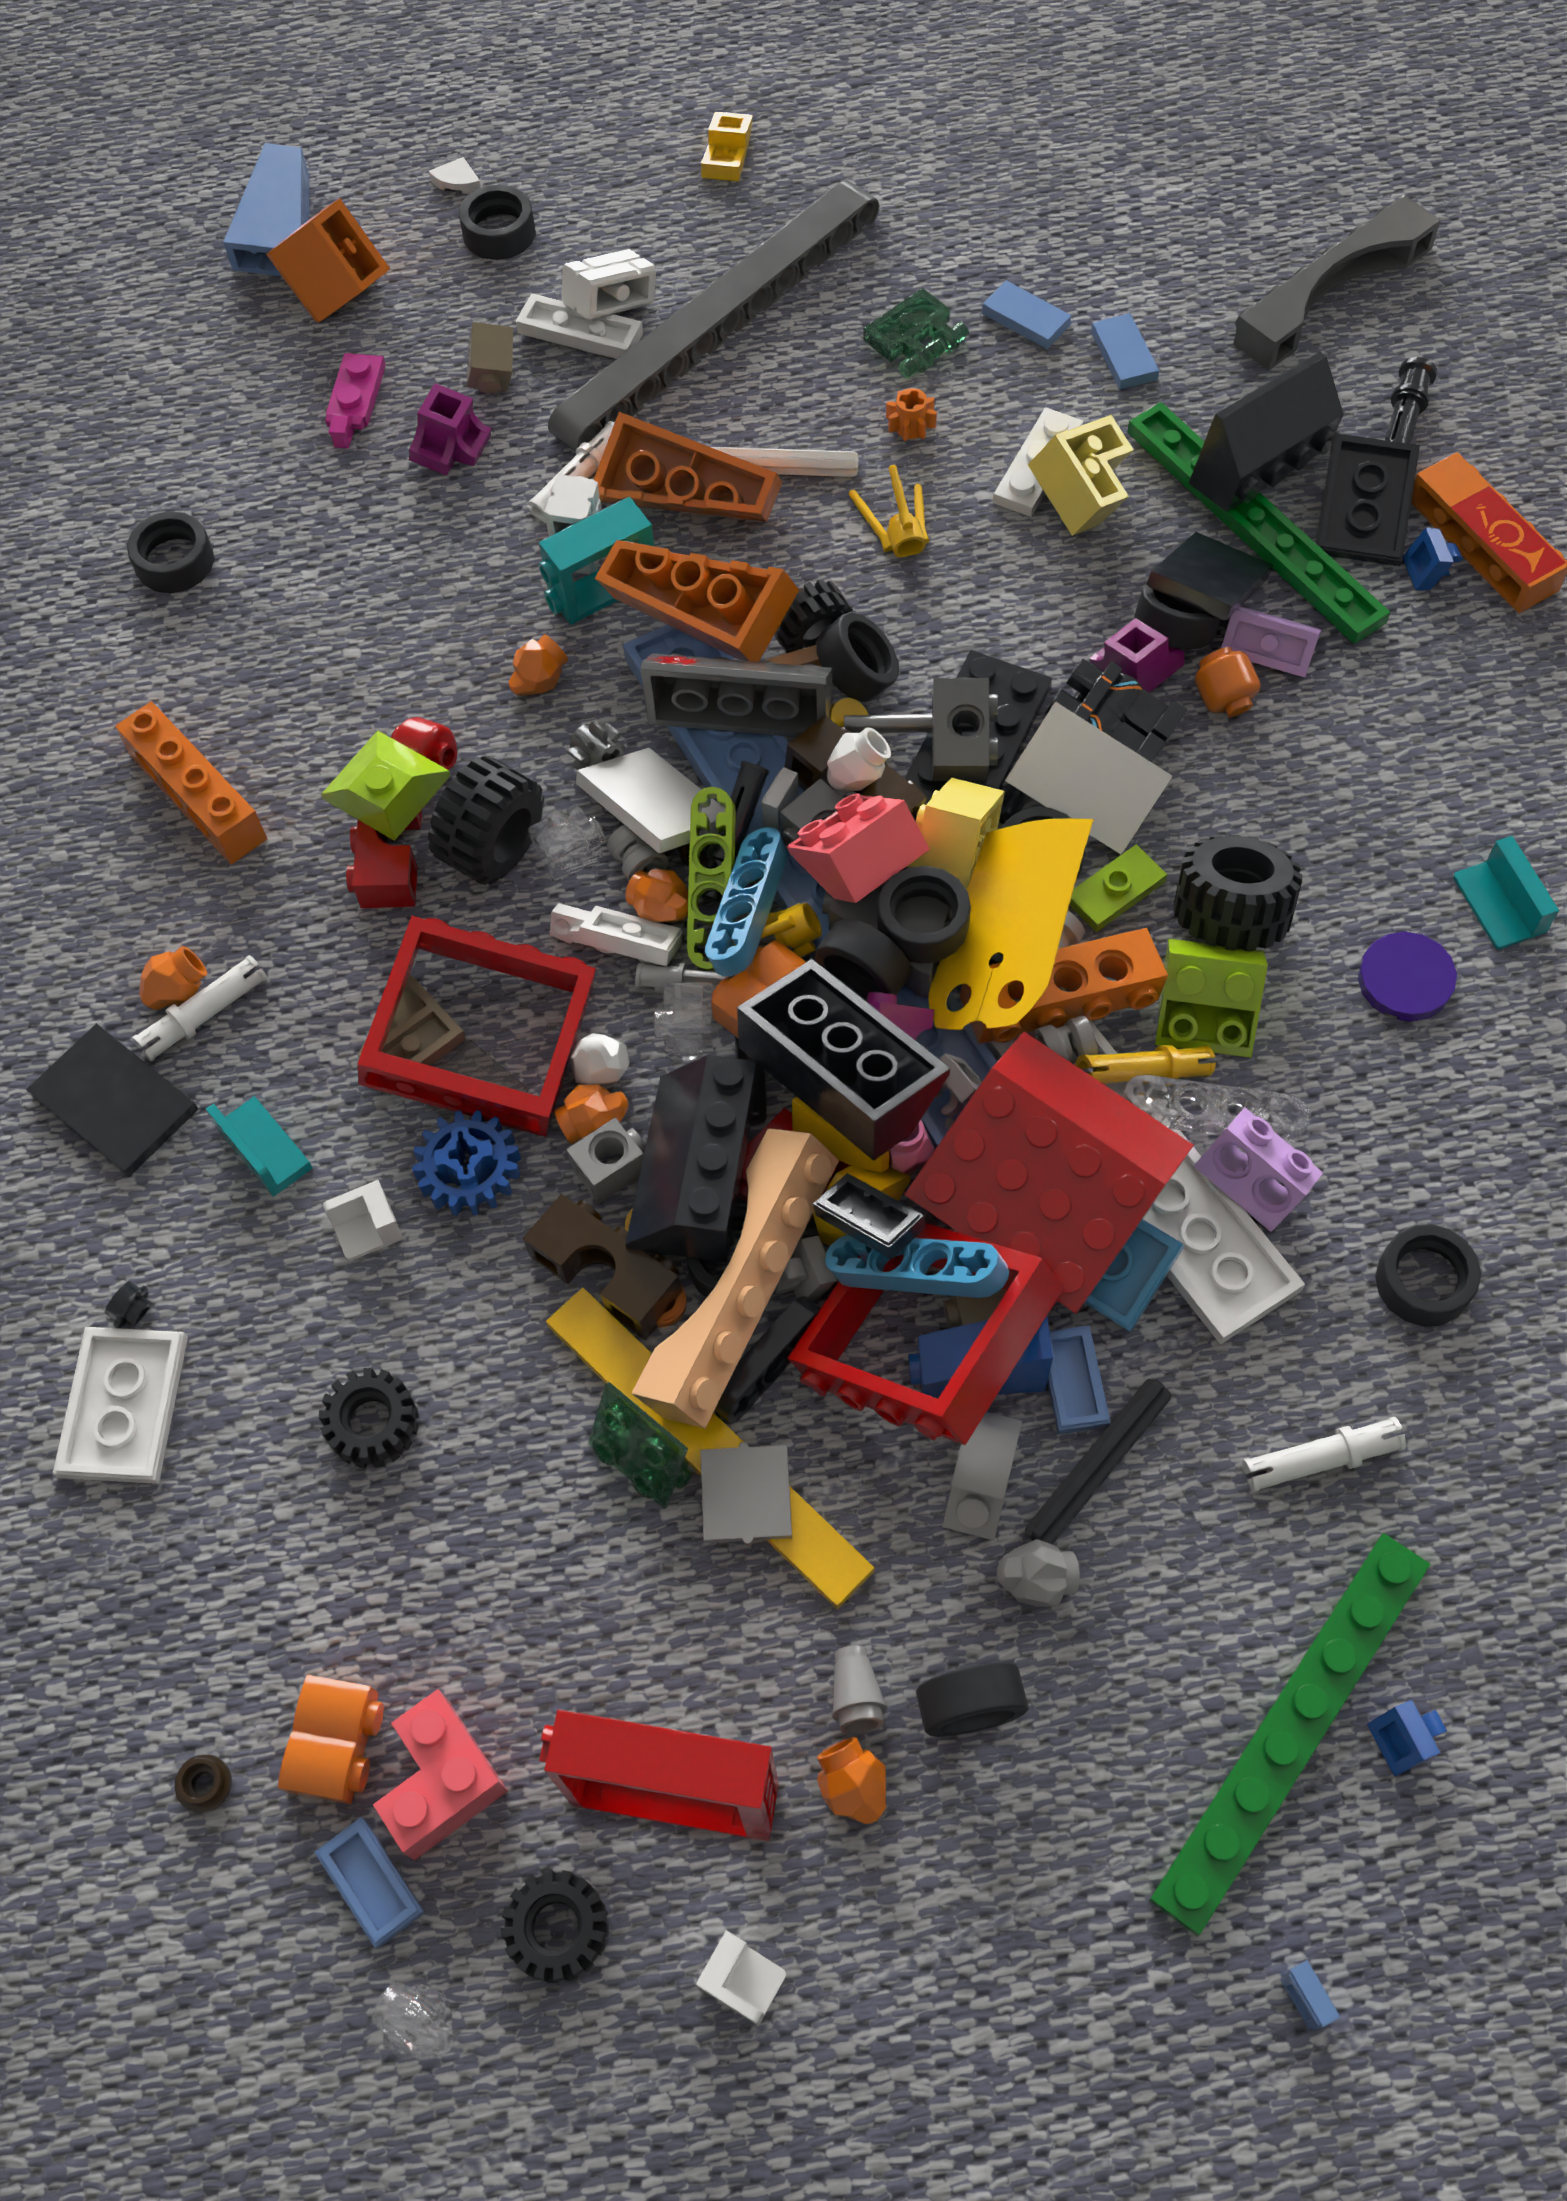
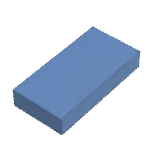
[982,280,1072,349]
[1091,313,1159,390]
[1047,1325,1111,1435]
[314,1817,425,1949]

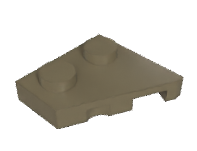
[358,974,466,1095]

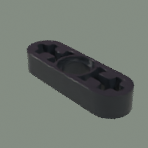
[714,1296,821,1424]

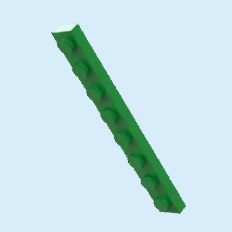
[1127,402,1391,645]
[1149,1533,1430,1937]

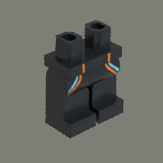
[1044,659,1188,762]

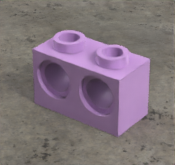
[1194,1107,1323,1232]

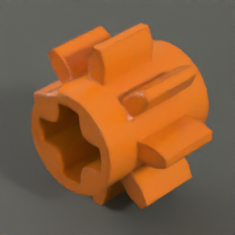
[886,388,937,441]

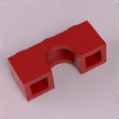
[346,810,422,908]

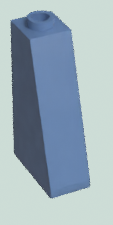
[223,143,309,276]

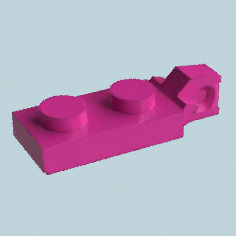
[325,353,386,449]

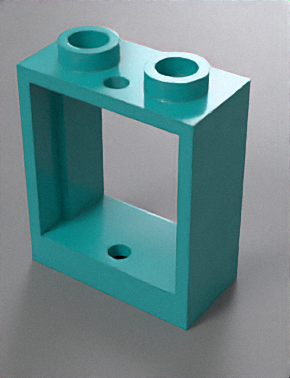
[538,496,654,625]

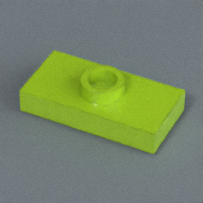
[1069,844,1168,932]

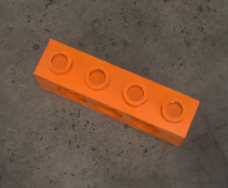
[115,701,268,865]
[960,928,1168,1044]

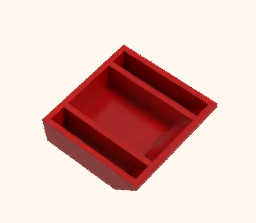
[904,1031,1194,1314]

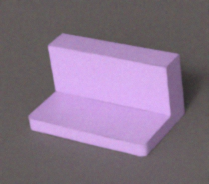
[1221,606,1322,677]

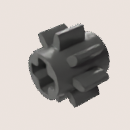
[568,720,625,770]

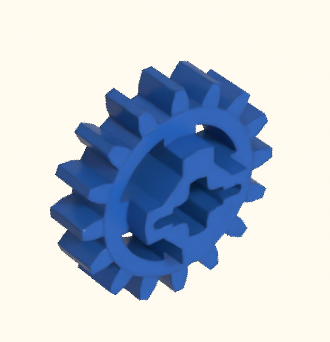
[412,1110,521,1216]

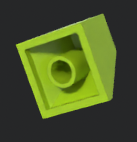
[321,730,451,841]

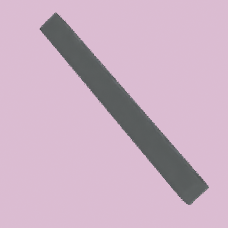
[548,180,880,452]

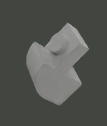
[942,1412,1022,1541]

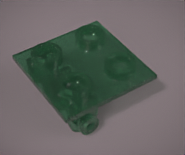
[588,1382,693,1509]

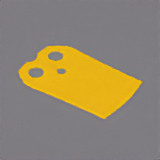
[928,818,1094,1030]

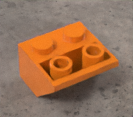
[266,198,390,323]

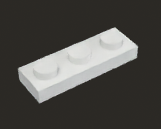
[516,293,643,359]
[993,407,1083,517]

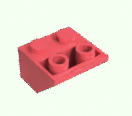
[786,793,930,903]

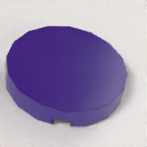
[1358,931,1457,1022]

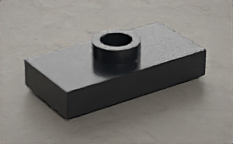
[813,1173,926,1260]

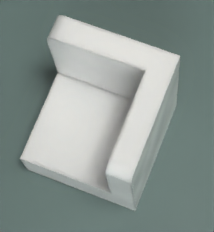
[323,1180,403,1261]
[696,1930,786,2026]

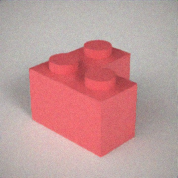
[373,1689,508,1861]

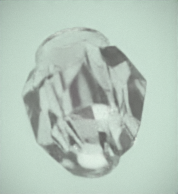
[372,1982,455,2061]

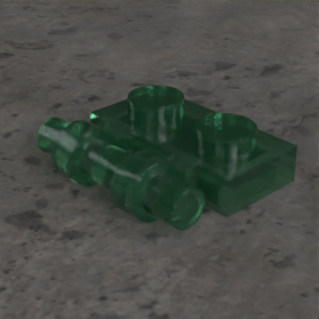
[863,287,969,378]

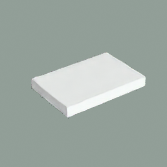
[1005,702,1172,854]
[576,748,725,853]
[53,1327,188,1484]

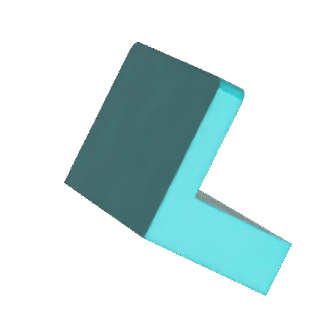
[1453,835,1559,950]
[206,1096,313,1197]

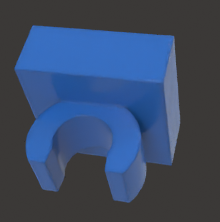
[1403,528,1463,591]
[1367,1700,1447,1777]

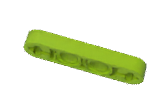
[687,787,736,971]

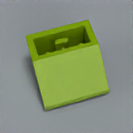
[1155,938,1268,1058]

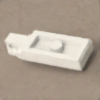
[550,903,683,967]

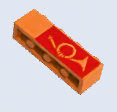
[1411,452,1567,614]

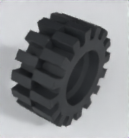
[774,580,854,653]
[319,1368,419,1469]
[501,1870,609,1984]

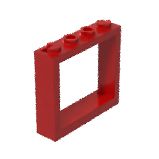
[357,915,596,1137]
[788,1223,1064,1445]
[539,1709,779,1841]

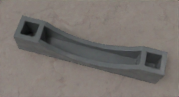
[1233,195,1441,371]

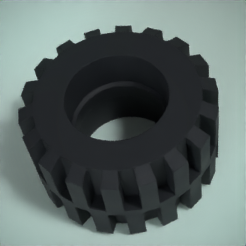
[428,756,544,885]
[1173,835,1302,951]

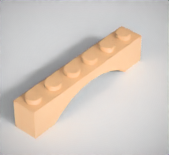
[631,1129,839,1428]

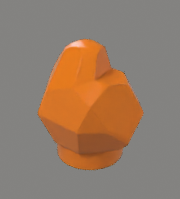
[508,634,569,696]
[625,869,688,923]
[139,946,207,1010]
[554,1084,628,1144]
[817,1737,886,1824]

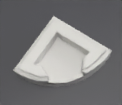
[429,157,481,194]

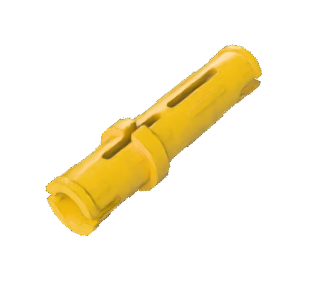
[1075,1045,1216,1084]

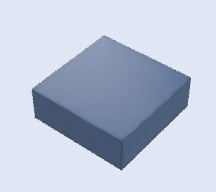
[1280,1960,1340,2030]

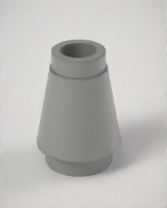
[832,1645,887,1734]

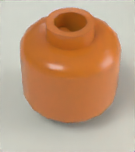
[1194,647,1261,718]

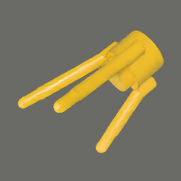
[849,465,929,558]
[732,902,822,958]

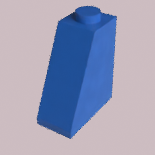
[908,1315,1053,1399]

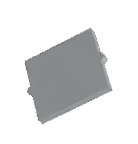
[701,1442,792,1546]

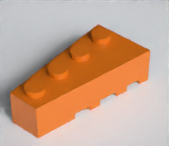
[594,412,783,522]
[595,540,799,662]

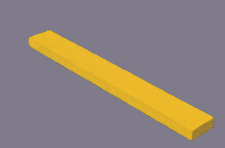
[546,1287,875,1610]

